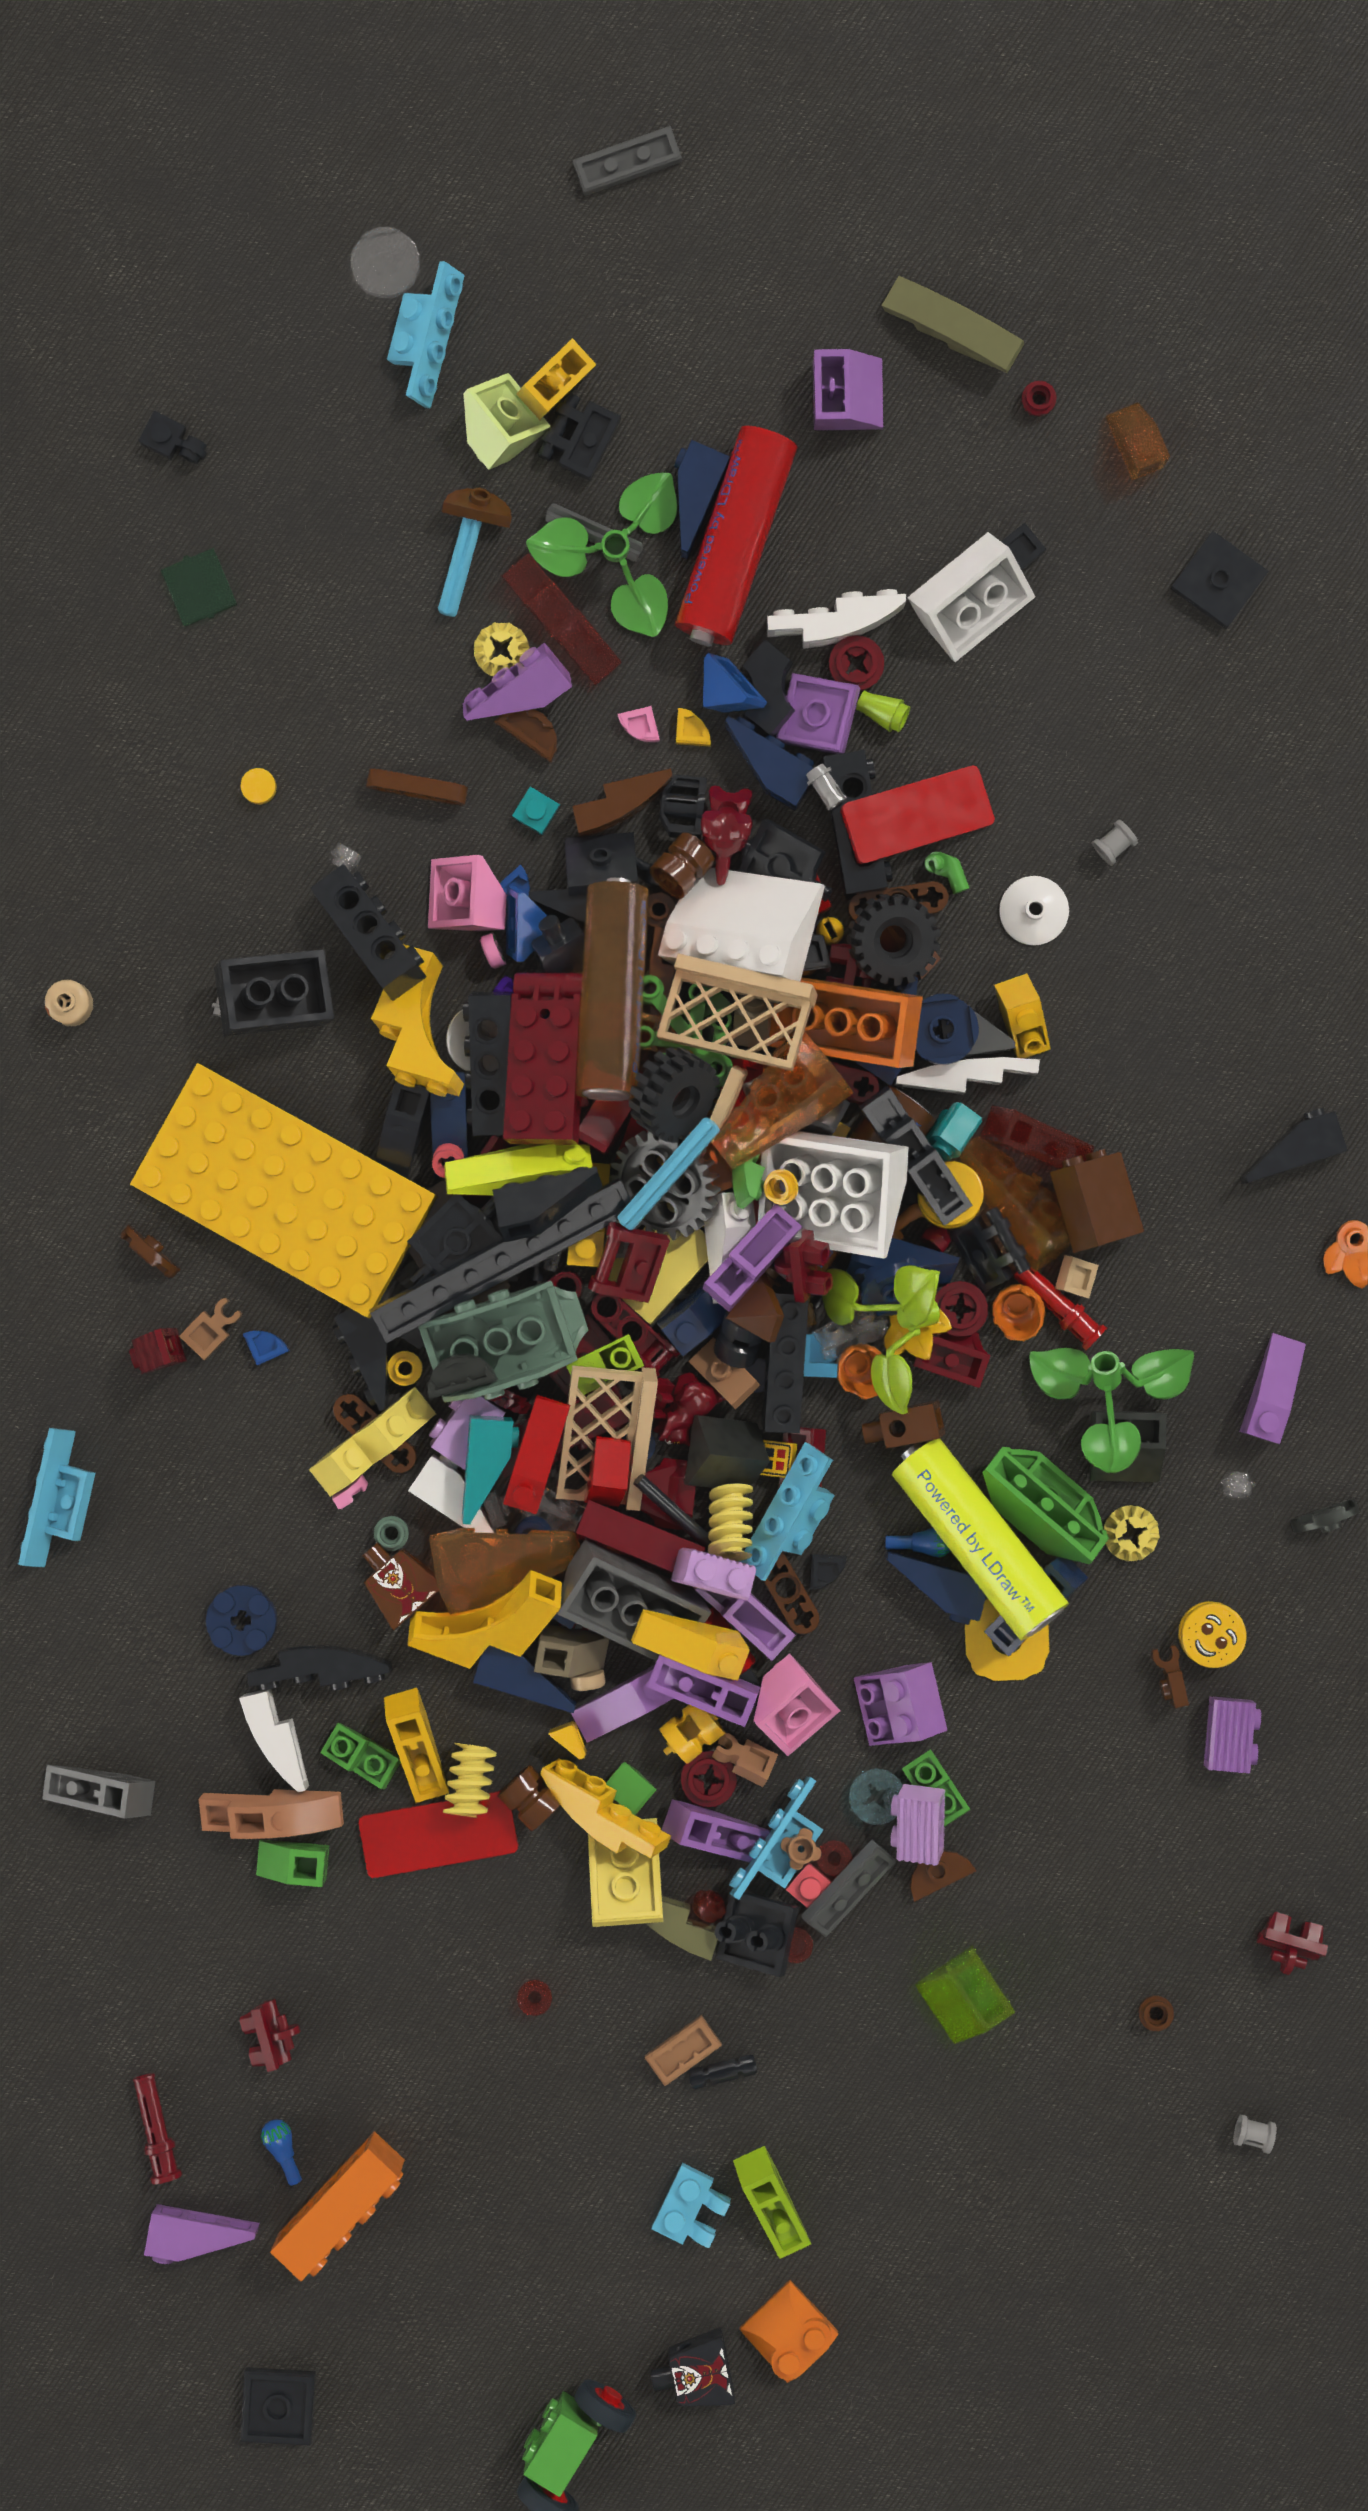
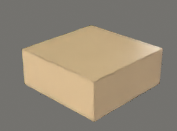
[1055,1255,1099,1298]

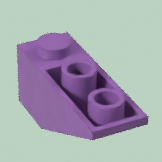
[462,643,572,721]

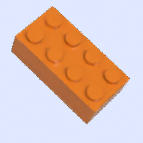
[769,977,923,1068]
[270,2131,405,2281]

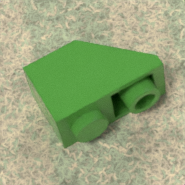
[256,1839,330,1887]

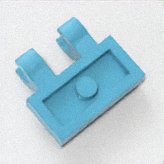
[651,2163,731,2248]

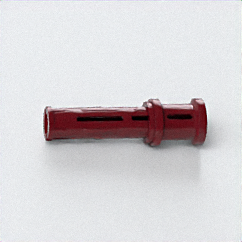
[132,2073,182,2185]

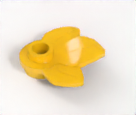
[884,1309,952,1360]

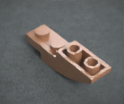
[199,1789,344,1839]

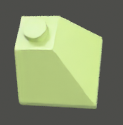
[463,373,551,470]

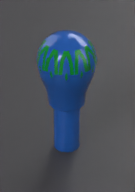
[886,1527,951,1558]
[260,2119,302,2186]

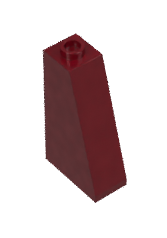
[575,1500,705,1575]

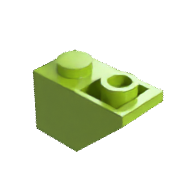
[566,1334,644,1395]

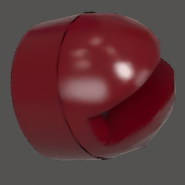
[920,1225,951,1252]

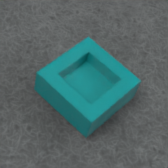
[512,786,560,835]

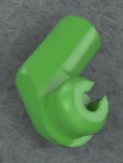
[924,851,970,894]

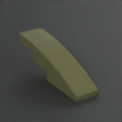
[882,276,1025,373]

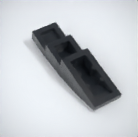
[858,1086,973,1226]

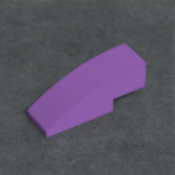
[703,1204,802,1312]
[693,1587,796,1661]

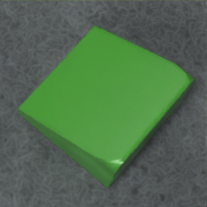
[606,1762,657,1815]

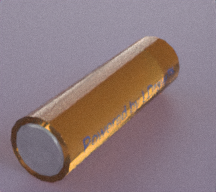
[576,878,649,1101]

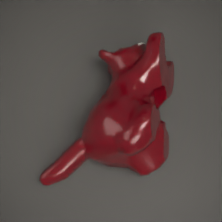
[701,785,753,886]
[652,1373,726,1446]

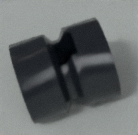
[713,1309,764,1368]

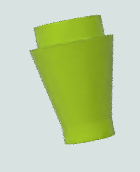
[856,691,910,732]

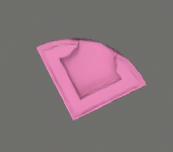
[618,706,660,742]
[332,1474,368,1509]

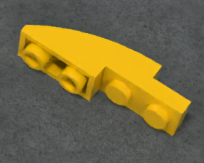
[540,1758,671,1858]

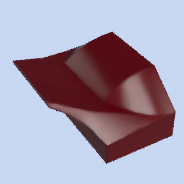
[913,1332,991,1388]
[640,1457,696,1530]

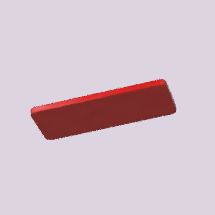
[841,765,995,864]
[359,1790,518,1878]

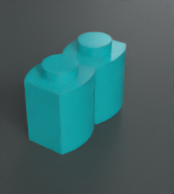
[926,1102,982,1162]

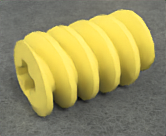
[708,1483,753,1561]
[443,1743,497,1818]

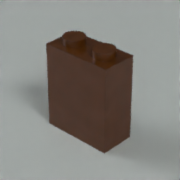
[1050,1149,1144,1253]

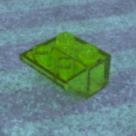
[915,1946,1015,2044]

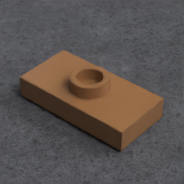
[689,1337,760,1410]
[645,2015,722,2086]

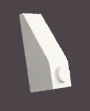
[704,1192,756,1304]
[408,1454,502,1549]

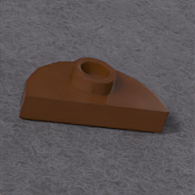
[442,488,512,528]
[494,709,557,763]
[121,1224,181,1278]
[910,1850,977,1902]

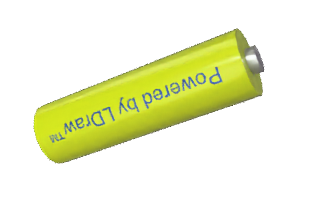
[891,1438,1069,1641]

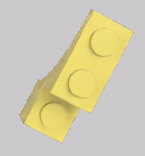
[309,1387,436,1497]

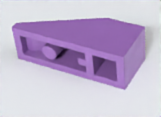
[1240,1333,1306,1444]
[647,1654,761,1727]
[571,1665,674,1743]
[662,1799,771,1862]
[144,2204,260,2264]

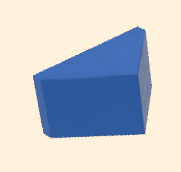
[703,653,768,713]
[506,885,547,962]

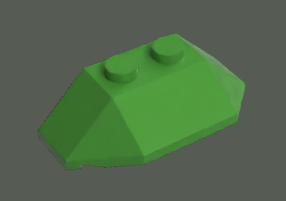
[982,1447,1109,1564]

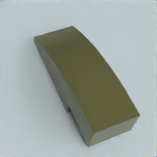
[646,1895,718,1961]

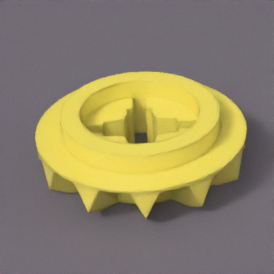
[474,622,529,676]
[1103,1505,1160,1561]

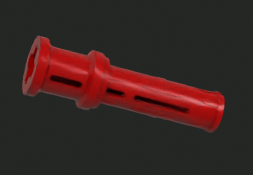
[1013,1260,1107,1350]

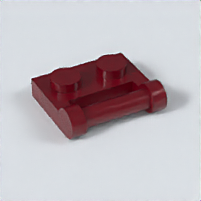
[588,1222,670,1303]

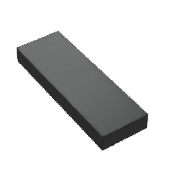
[573,126,682,196]
[801,1839,897,1937]

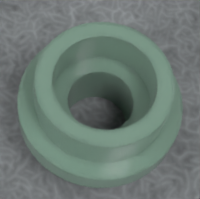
[374,1516,409,1551]

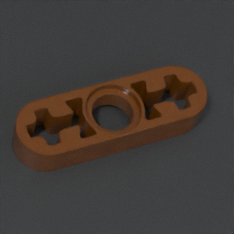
[366,769,468,806]
[848,881,949,921]
[333,1394,417,1473]
[764,1551,819,1634]

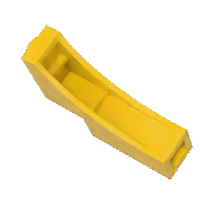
[371,944,464,1097]
[407,1570,562,1669]

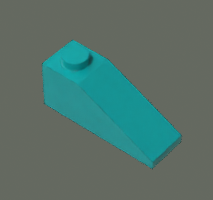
[461,1415,519,1525]

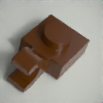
[1151,1644,1189,1708]

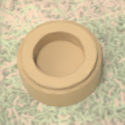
[570,1669,605,1691]

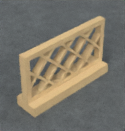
[657,953,818,1071]
[556,1365,658,1511]

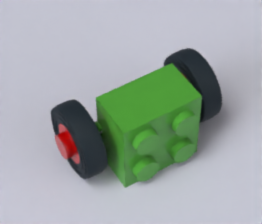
[517,2379,636,2511]

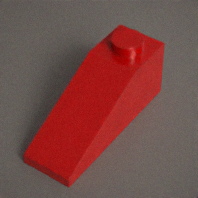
[503,1395,571,1514]

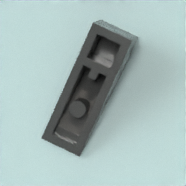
[42,1764,155,1818]

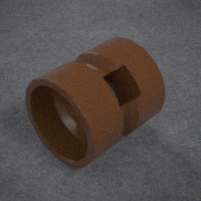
[650,832,715,899]
[497,1764,560,1832]

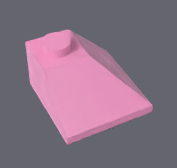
[428,855,507,931]
[754,1653,840,1756]

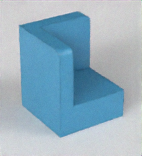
[804,1334,838,1378]

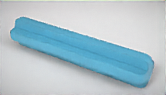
[438,517,482,617]

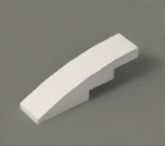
[894,1057,1040,1094]

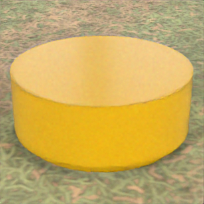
[241,768,277,805]

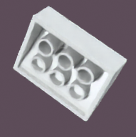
[658,868,825,981]
[758,1128,909,1259]

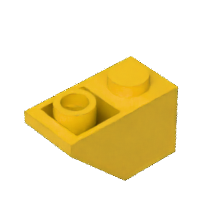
[994,974,1051,1058]

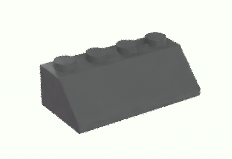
[557,1538,711,1661]

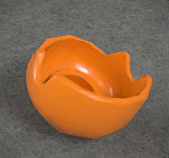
[992,1284,1045,1341]
[836,1343,883,1399]

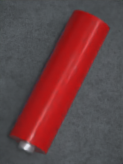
[674,426,798,646]

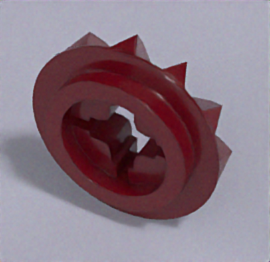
[829,635,884,691]
[935,1281,988,1337]
[490,1387,531,1414]
[681,1751,737,1807]

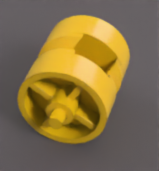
[659,1705,725,1764]

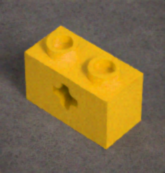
[516,338,596,420]

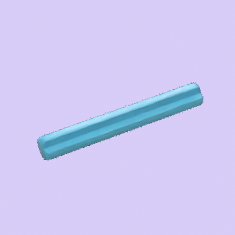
[618,1117,720,1230]

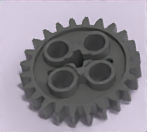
[609,1130,721,1240]

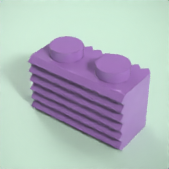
[1204,1696,1261,1773]

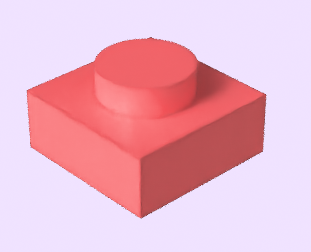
[785,1862,832,1908]

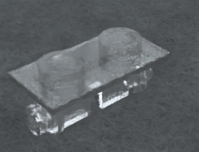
[812,1311,888,1361]
[515,1487,585,1535]

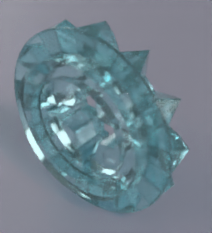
[849,1768,903,1825]

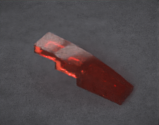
[501,553,622,685]

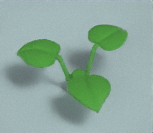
[526,473,677,637]
[1029,1348,1194,1473]

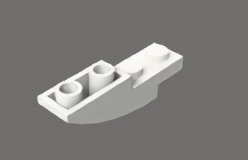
[767,589,906,649]

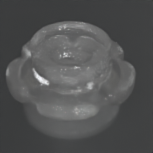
[329,842,363,871]
[1221,1472,1256,1499]

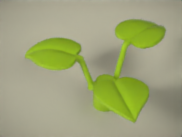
[822,1265,940,1414]

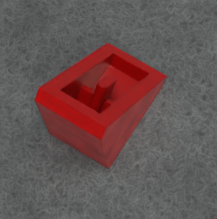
[584,1436,631,1507]

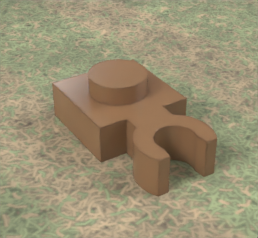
[179,1298,242,1360]
[712,1733,778,1787]

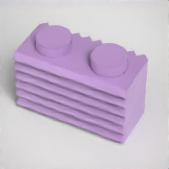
[672,1548,756,1600]
[891,1784,945,1866]

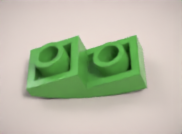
[732,1126,765,1209]
[320,1723,401,1789]
[902,1749,971,1827]

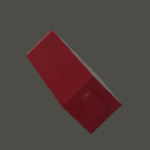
[579,1064,643,1157]

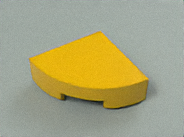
[676,708,711,746]

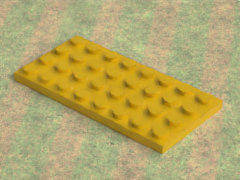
[130,1063,438,1318]

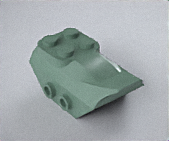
[418,1281,589,1402]

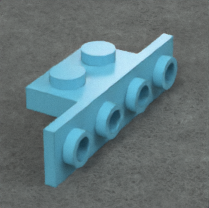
[387,261,465,408]
[18,1428,95,1567]
[739,1442,835,1581]
[729,1776,823,1900]

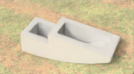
[239,1689,309,1792]

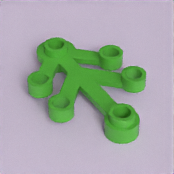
[633,975,733,1088]

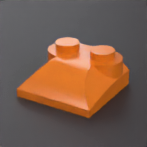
[739,2280,838,2383]

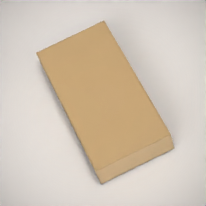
[710,1066,748,1138]

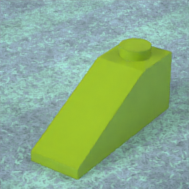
[733,2146,811,2259]

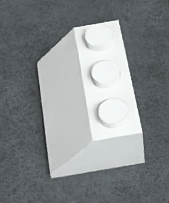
[907,532,1035,662]

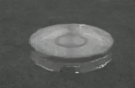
[351,227,420,298]

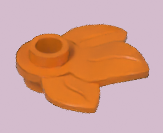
[1323,1220,1368,1288]

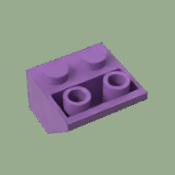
[813,349,883,430]
[854,1662,947,1746]

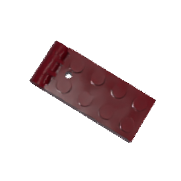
[503,973,588,1145]

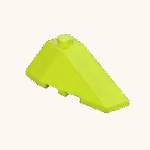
[444,1141,592,1196]

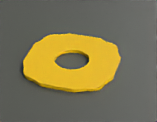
[965,1599,1049,1681]

